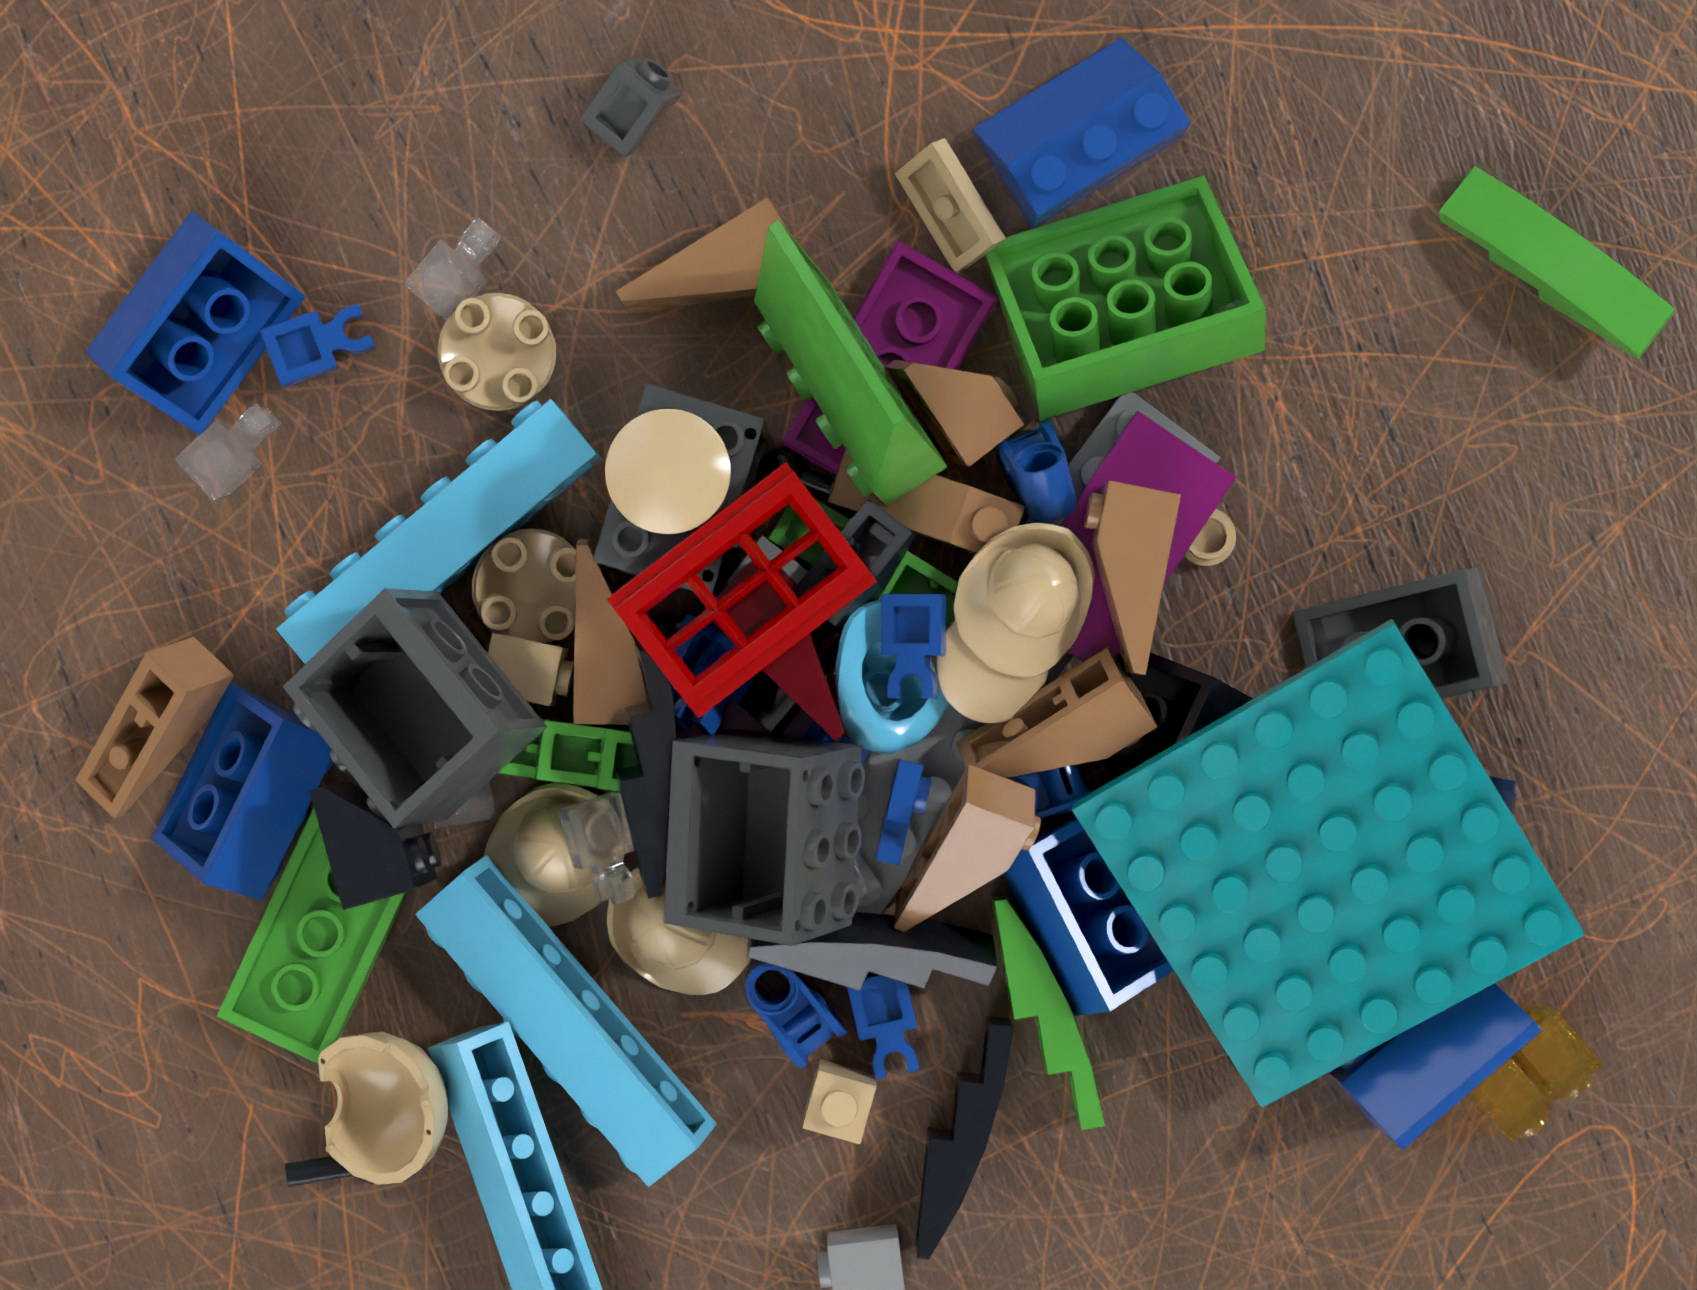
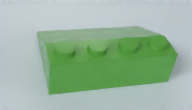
[984,175,1266,421]
[754,219,947,507]

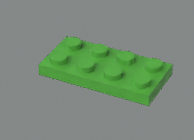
[216,808,408,1064]

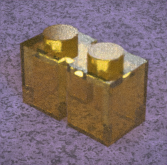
[1466,1002,1603,1142]

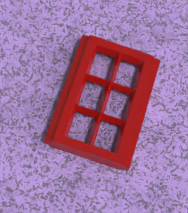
[607,462,877,718]

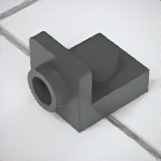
[580,57,682,157]

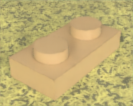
[894,138,1006,273]

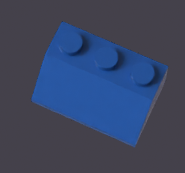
[972,37,1191,229]
[85,211,306,436]
[151,682,333,901]
[1002,816,1174,1016]
[1330,983,1542,1150]

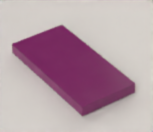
[780,240,999,477]
[1059,411,1237,663]

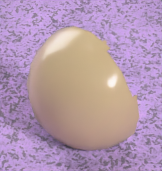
[318,1031,449,1185]

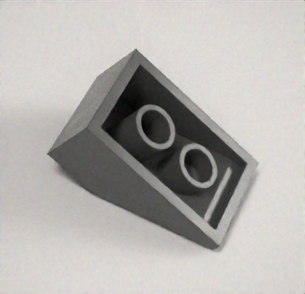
[1293,568,1509,699]

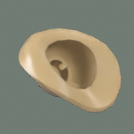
[953,523,1095,678]
[484,782,625,927]
[607,866,751,995]

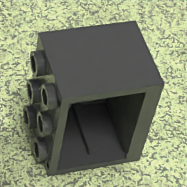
[593,383,769,598]
[282,588,547,828]
[664,729,865,946]

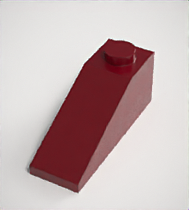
[702,561,845,742]

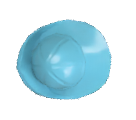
[835,599,950,755]

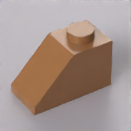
[885,360,1024,467]

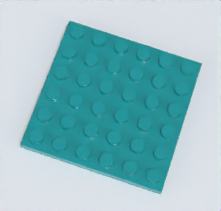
[1072,619,1586,1108]

